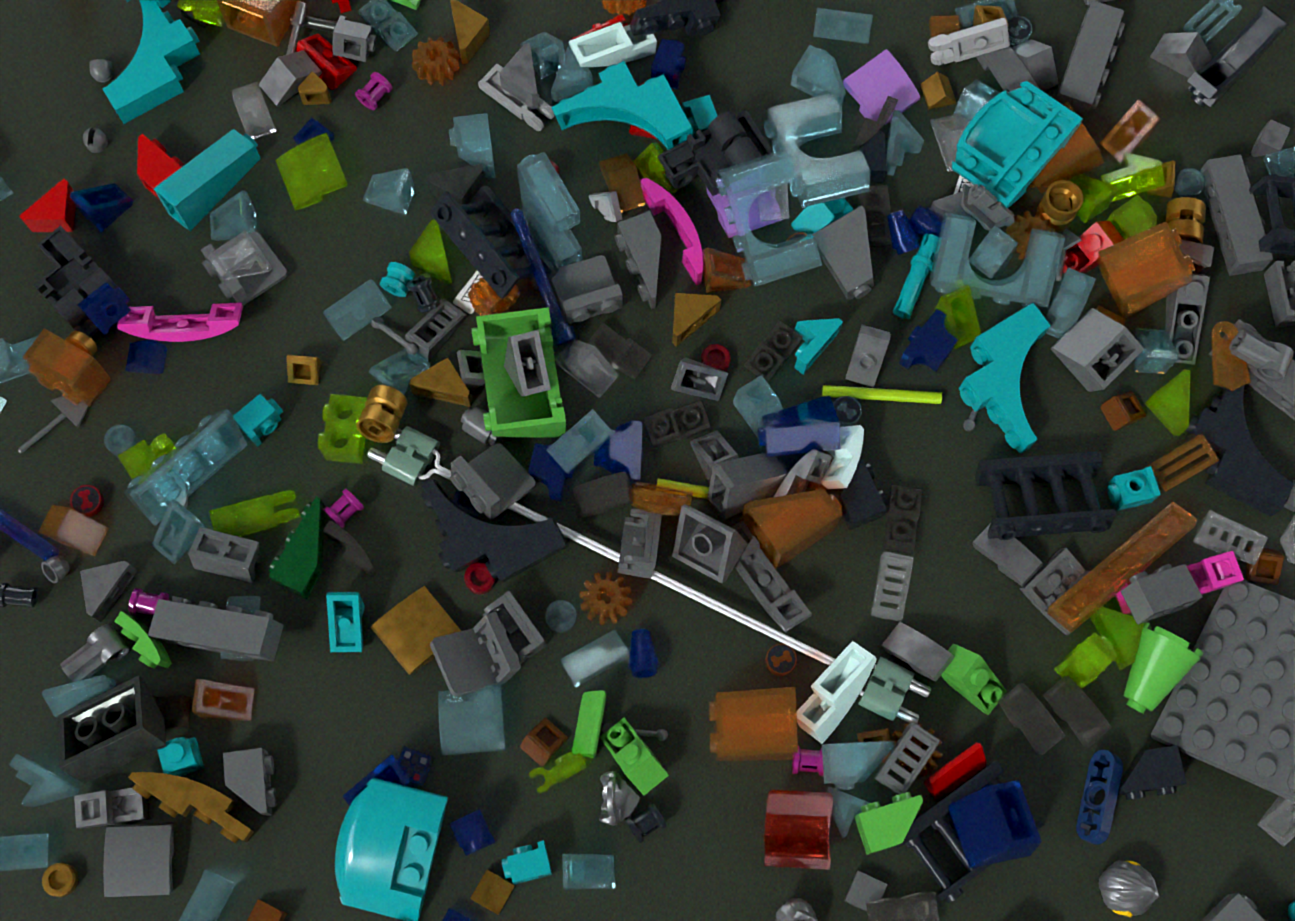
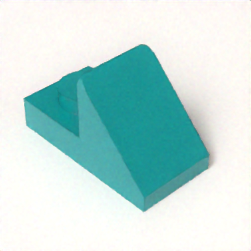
[791,190,854,238]
[794,318,843,375]
[326,592,365,652]

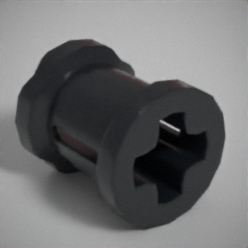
[406,274,442,313]
[625,802,667,843]

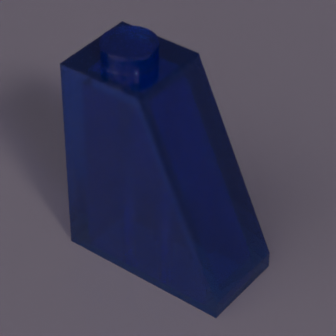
[757,396,841,457]

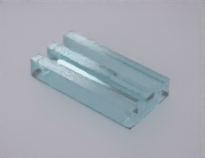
[1183,0,1243,44]

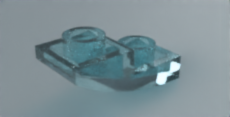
[358,0,418,52]
[0,834,49,871]

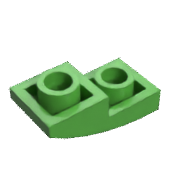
[114,611,172,669]

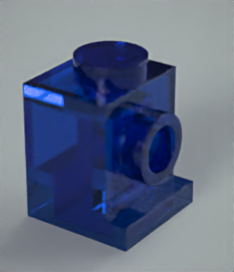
[651,38,687,89]
[78,282,131,335]
[450,809,495,856]

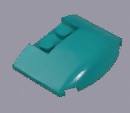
[952,81,1083,208]
[335,778,448,921]

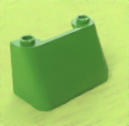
[471,307,566,438]

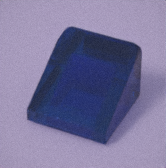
[126,339,167,374]

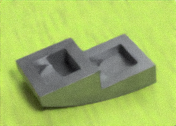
[774,449,832,507]
[973,523,1043,587]
[881,622,955,682]
[74,787,149,829]

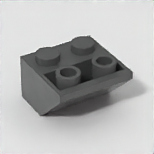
[1050,308,1144,392]

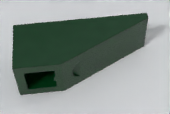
[269,496,325,600]

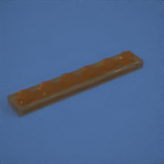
[1047,502,1197,633]

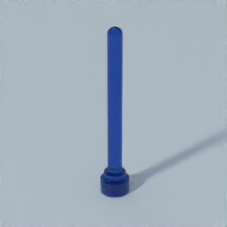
[511,208,577,346]

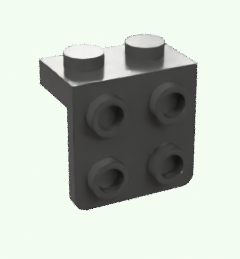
[201,232,288,306]
[552,255,623,324]
[450,443,535,522]
[430,612,521,697]

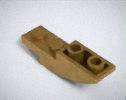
[128,772,254,844]

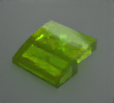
[275,132,348,211]

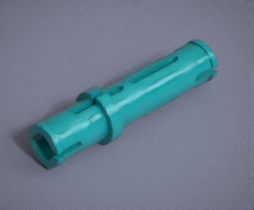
[893,234,941,319]

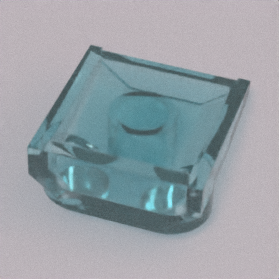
[438,684,506,755]

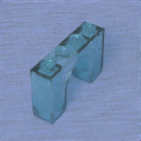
[764,93,870,208]
[715,149,822,287]
[517,152,582,268]
[929,212,1065,309]

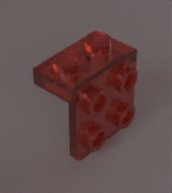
[763,790,833,870]

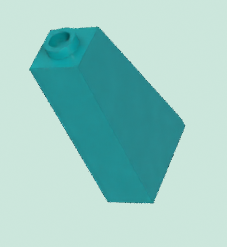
[154,129,261,231]

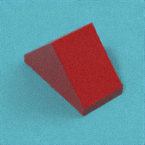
[19,178,77,232]

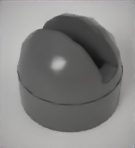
[89,59,113,83]
[83,127,109,153]
[41,556,70,583]

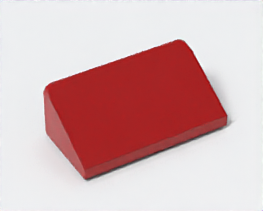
[295,33,357,90]
[924,742,986,801]

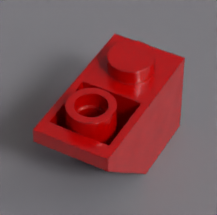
[137,133,184,200]
[1053,220,1127,282]

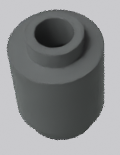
[461,405,503,446]

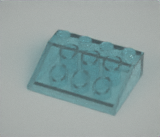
[123,409,247,526]

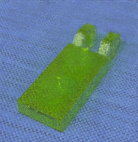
[209,490,300,537]

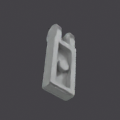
[928,17,1010,65]
[478,64,555,131]

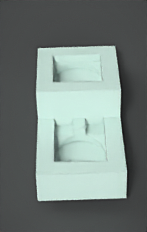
[821,425,864,489]

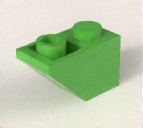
[941,643,1007,715]
[600,717,669,795]
[854,792,923,855]

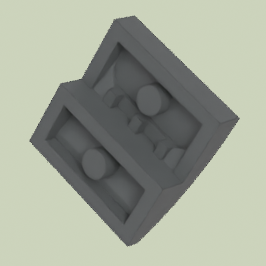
[1019,548,1110,635]
[103,823,175,897]

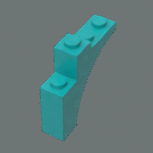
[103,0,200,124]
[551,61,695,150]
[958,303,1051,454]

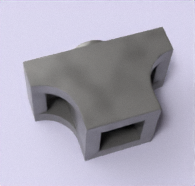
[845,324,891,387]

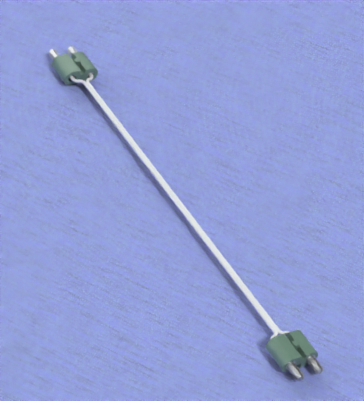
[367,426,931,724]

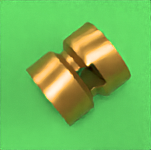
[1036,180,1083,232]
[1164,197,1206,244]
[356,385,408,443]

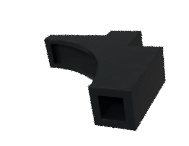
[629,0,724,36]
[1187,6,1289,108]
[1184,364,1294,517]
[421,478,569,582]

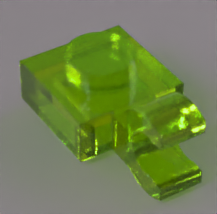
[177,0,230,27]
[633,143,680,194]
[118,433,176,483]
[529,752,587,794]

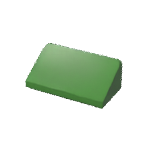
[572,690,607,758]

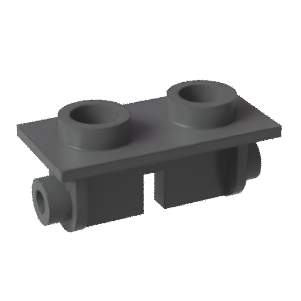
[961,184,1015,238]

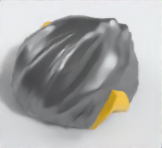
[1098,860,1159,917]

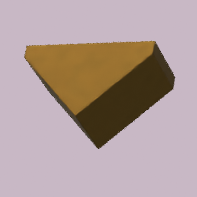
[450,0,490,64]
[672,293,721,347]
[409,358,472,407]

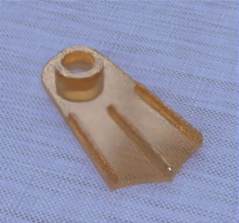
[1211,321,1251,391]

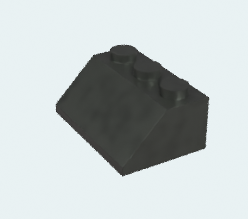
[58,675,166,784]

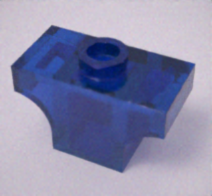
[899,309,958,372]
[594,420,643,487]
[528,434,576,502]

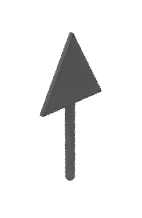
[1044,228,1082,281]
[18,385,99,453]

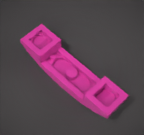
[640,178,703,286]
[117,303,243,342]
[1112,551,1244,616]

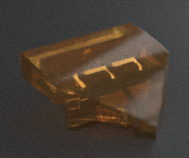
[628,481,693,516]

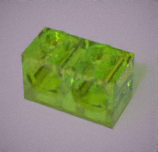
[318,394,367,464]
[1054,632,1118,692]

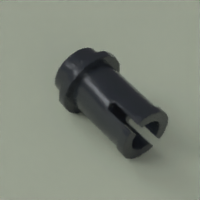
[0,583,38,607]

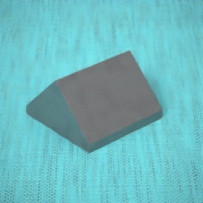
[672,504,747,583]

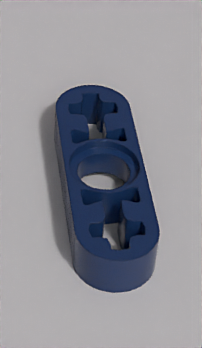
[1076,750,1123,845]

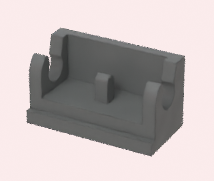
[1264,261,1295,328]
[617,509,662,579]
[188,527,261,584]
[483,591,546,664]

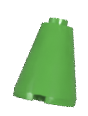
[1123,622,1203,714]

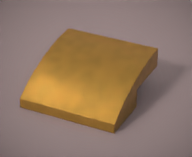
[371,586,461,675]

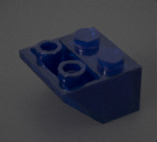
[948,780,1042,868]

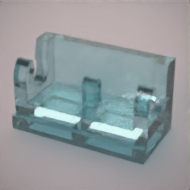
[179,869,236,921]

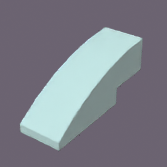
[569,22,657,67]
[793,641,877,744]

